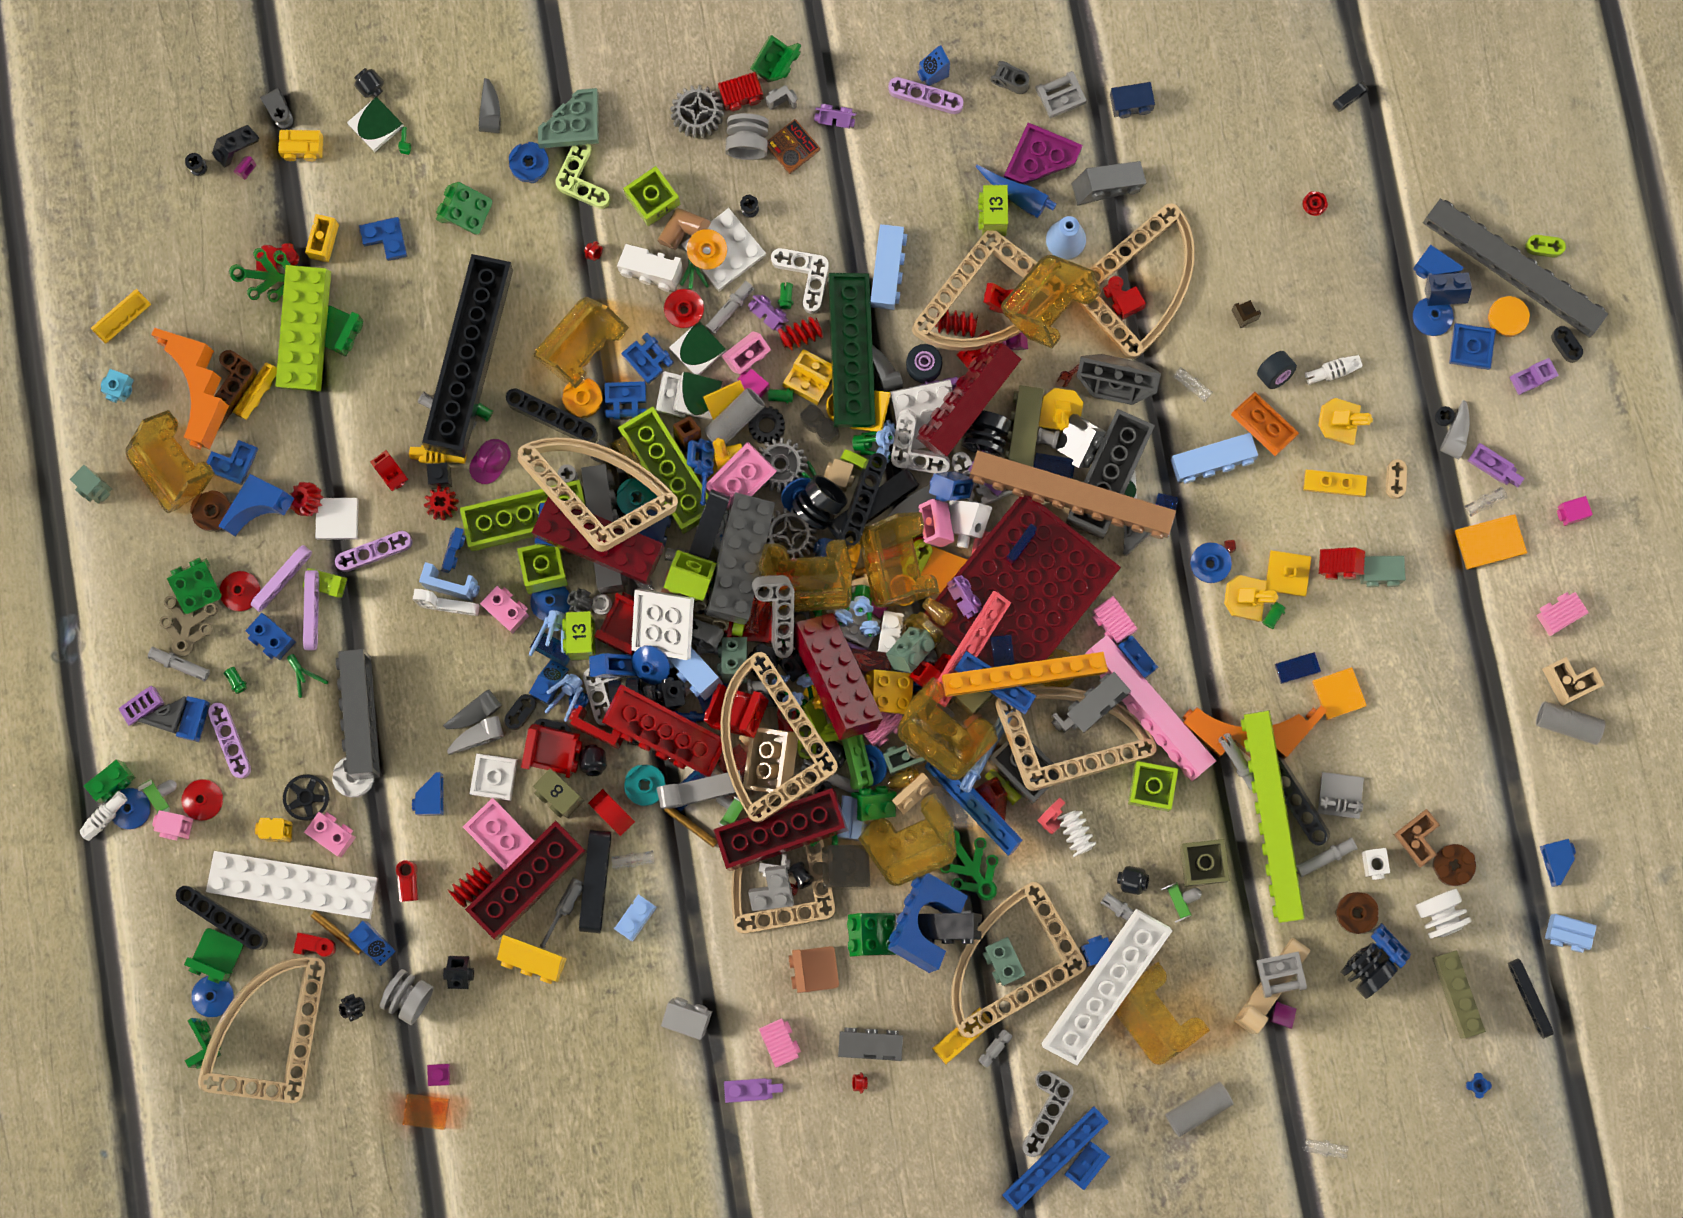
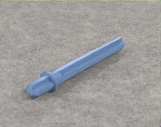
[960,704,1013,793]

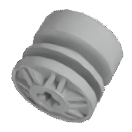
[725,113,769,160]
[380,969,434,1025]

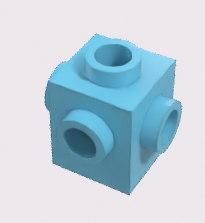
[101,369,134,403]

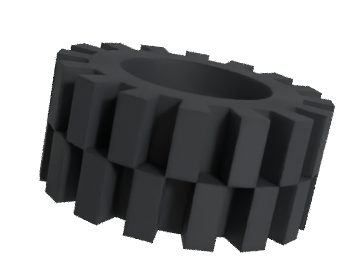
[748,406,785,445]

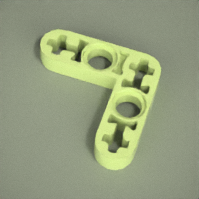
[556,144,610,209]

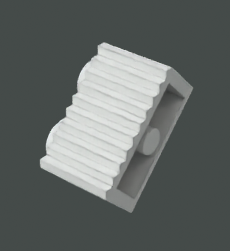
[878,611,904,656]

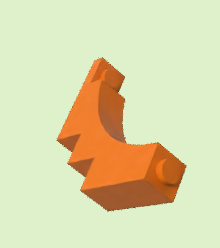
[151,328,229,450]
[1182,706,1327,759]

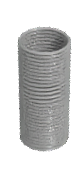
[705,388,765,445]
[1536,701,1605,745]
[1165,1082,1233,1137]

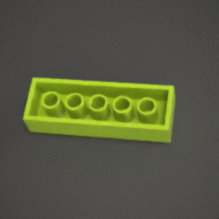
[275,265,331,392]
[618,407,709,534]
[460,480,586,551]

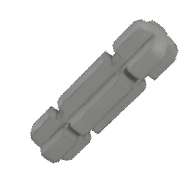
[979,1029,1012,1067]

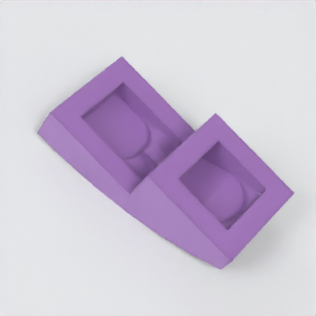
[1509,358,1559,395]

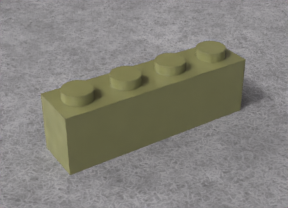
[1005,385,1044,467]
[1432,950,1486,1039]

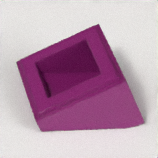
[234,156,256,180]
[1003,330,1028,351]
[1270,1002,1297,1029]

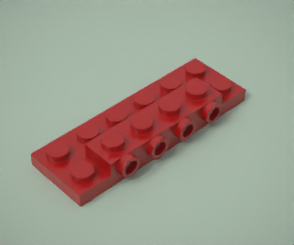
[602,685,723,777]

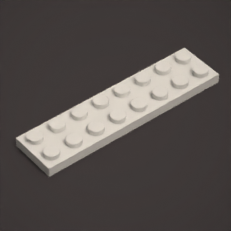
[206,851,378,919]
[1041,909,1172,1065]

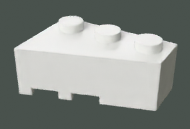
[617,244,684,292]

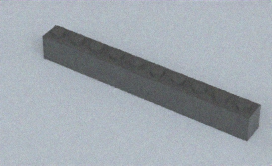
[1423,198,1608,338]

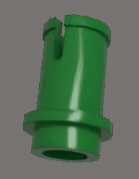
[778,282,794,309]
[768,388,794,404]
[476,402,494,422]
[1262,602,1286,629]
[223,667,247,694]

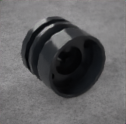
[962,410,1011,457]
[792,475,848,530]
[1341,942,1398,999]

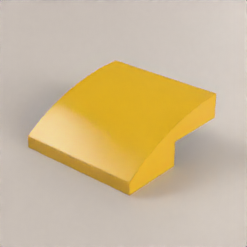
[782,349,832,406]

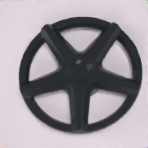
[283,774,330,821]

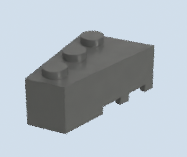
[1067,672,1131,733]
[838,1027,903,1061]

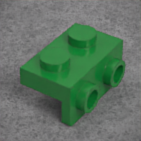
[851,786,897,821]

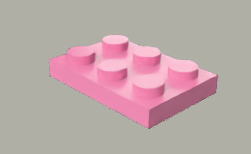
[706,442,777,509]
[463,798,535,870]

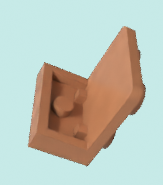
[789,946,839,993]

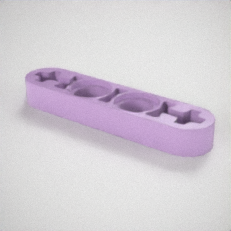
[888,77,963,114]
[335,531,412,572]
[251,545,312,612]
[303,570,319,650]
[208,703,251,779]

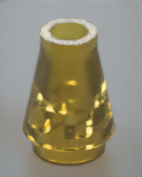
[922,597,953,626]
[888,767,920,789]

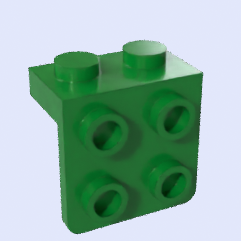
[750,35,801,82]
[436,182,493,235]
[325,305,364,357]
[166,557,222,614]
[847,913,896,957]
[184,928,244,984]
[184,1018,221,1069]

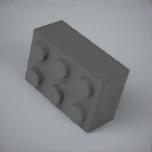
[988,737,1058,805]

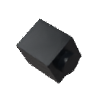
[426,462,452,489]

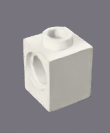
[1362,848,1390,880]

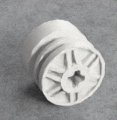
[1415,888,1472,939]

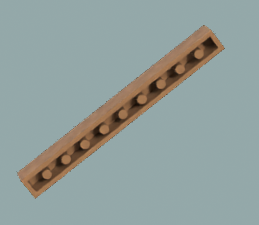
[969,450,1176,539]

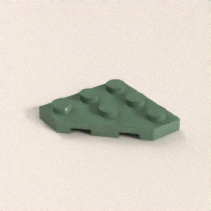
[538,88,599,148]

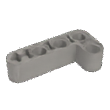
[752,575,794,658]
[657,771,742,809]
[1022,1071,1074,1157]

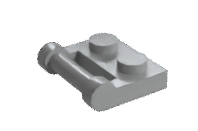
[1035,71,1087,118]
[1256,951,1307,998]

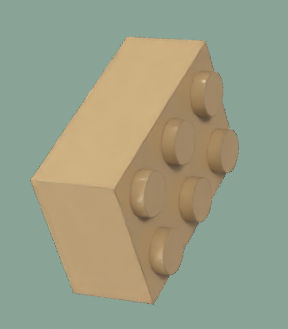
[743,727,798,795]

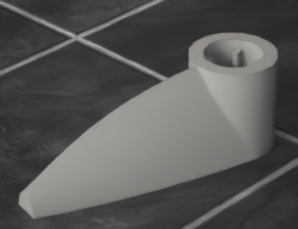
[1440,400,1470,460]
[447,716,504,755]

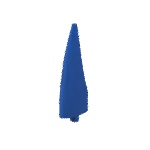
[976,165,1057,218]

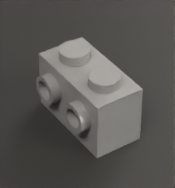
[661,997,712,1040]

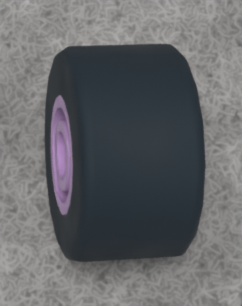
[906,344,943,383]
[1257,351,1297,389]

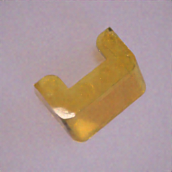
[1001,255,1101,348]
[534,297,629,388]
[125,410,215,513]
[859,512,939,608]
[758,540,852,611]
[897,677,998,780]
[858,793,957,886]
[1115,962,1210,1065]

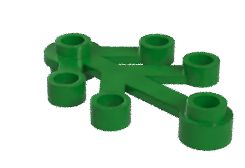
[229,248,290,302]
[939,829,998,901]

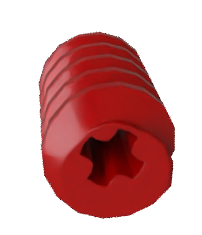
[935,309,978,338]
[778,316,823,351]
[447,862,493,908]

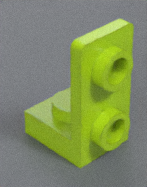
[303,568,347,598]
[803,697,839,742]

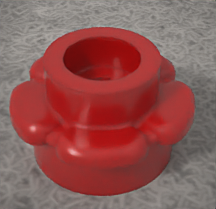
[584,241,603,261]
[852,1072,868,1094]

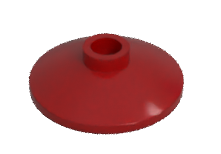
[664,289,704,328]
[219,571,261,612]
[181,779,223,821]

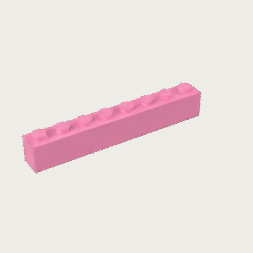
[1085,635,1216,781]

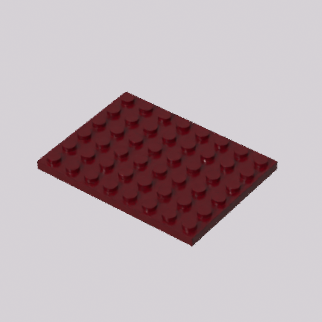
[921,495,1121,687]

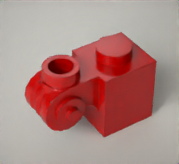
[256,243,299,273]
[1103,276,1146,319]

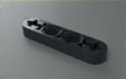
[1508,958,1554,1039]

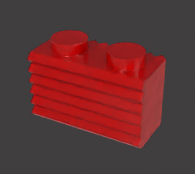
[718,72,764,112]
[1319,547,1365,580]

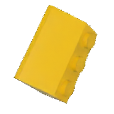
[497,935,567,984]

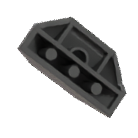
[1077,354,1161,405]

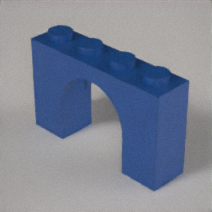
[888,872,968,973]

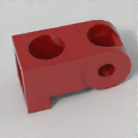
[293,932,336,957]

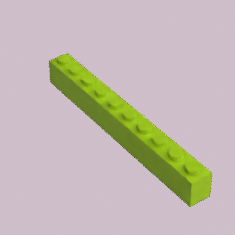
[1241,710,1305,923]

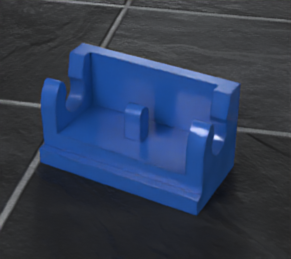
[1118,635,1159,678]
[176,696,210,742]
[1064,1141,1110,1190]

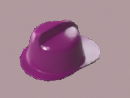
[469,439,511,484]

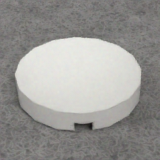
[332,758,374,798]

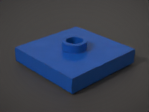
[1449,323,1496,370]

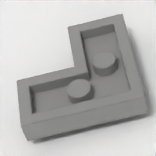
[748,865,794,911]

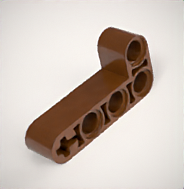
[214,350,258,431]

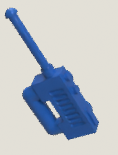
[687,438,714,506]

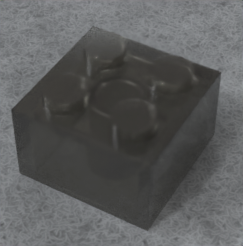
[822,845,870,890]

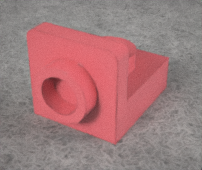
[1037,798,1065,834]

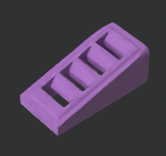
[118,685,165,726]

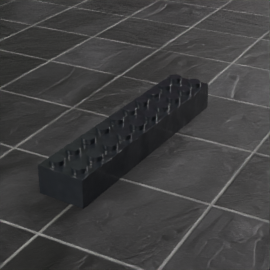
[422,254,513,458]

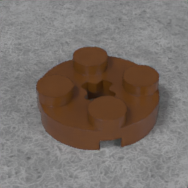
[190,490,231,532]
[1433,844,1476,886]
[1335,892,1379,934]

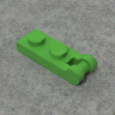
[842,734,873,790]

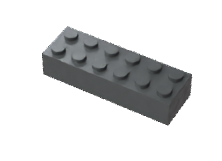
[1066,409,1155,539]
[581,464,628,595]
[705,492,775,625]
[336,649,380,780]

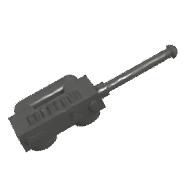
[540,877,583,948]

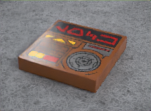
[767,119,820,174]

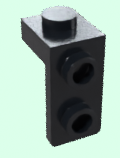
[212,125,259,168]

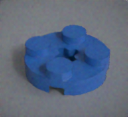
[509,142,549,183]

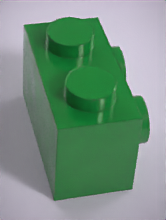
[84,759,136,804]

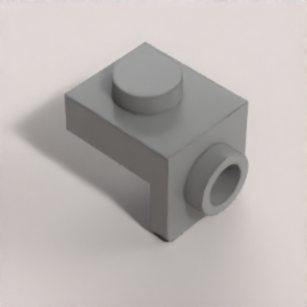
[765,85,798,110]
[1051,712,1078,733]

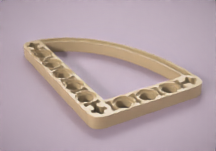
[1070,203,1194,359]
[912,230,1065,351]
[517,437,678,552]
[721,652,838,822]
[995,687,1157,791]
[731,777,835,934]
[951,882,1086,1038]
[198,957,325,1103]

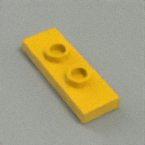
[91,288,151,344]
[232,362,277,420]
[1303,469,1367,497]
[932,1007,991,1065]

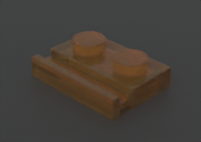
[402,1093,450,1130]

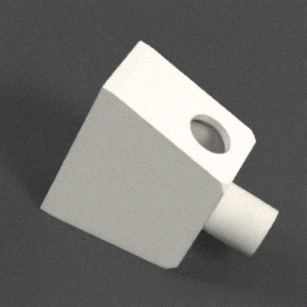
[949,500,992,549]

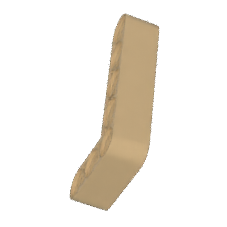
[1234,937,1311,1034]

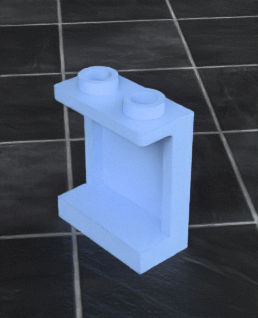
[419,562,480,602]

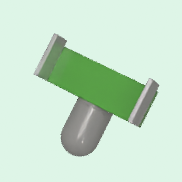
[138,779,177,815]
[716,794,743,826]
[1161,882,1202,923]

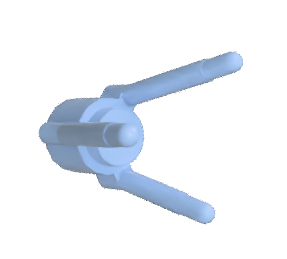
[529,610,566,656]
[545,674,584,722]

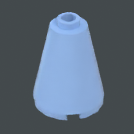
[1046,216,1086,260]

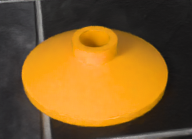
[687,229,727,270]

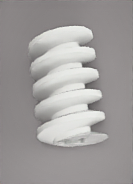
[1057,810,1096,857]

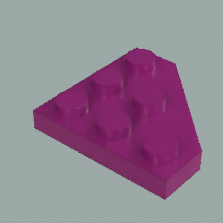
[1004,122,1083,184]

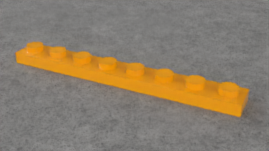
[942,652,1108,697]

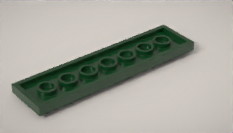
[828,273,876,428]

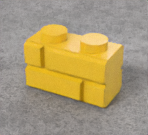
[278,130,323,162]
[305,214,339,263]
[255,818,293,843]

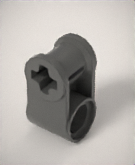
[990,61,1029,94]
[260,88,294,129]
[691,618,724,652]

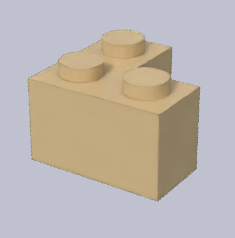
[1542,657,1604,706]

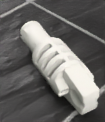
[1305,355,1362,385]
[80,791,127,841]

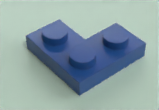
[359,217,407,261]
[203,440,258,486]
[441,527,466,573]

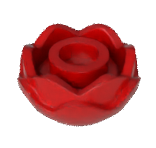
[1302,191,1328,216]

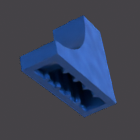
[219,474,295,537]

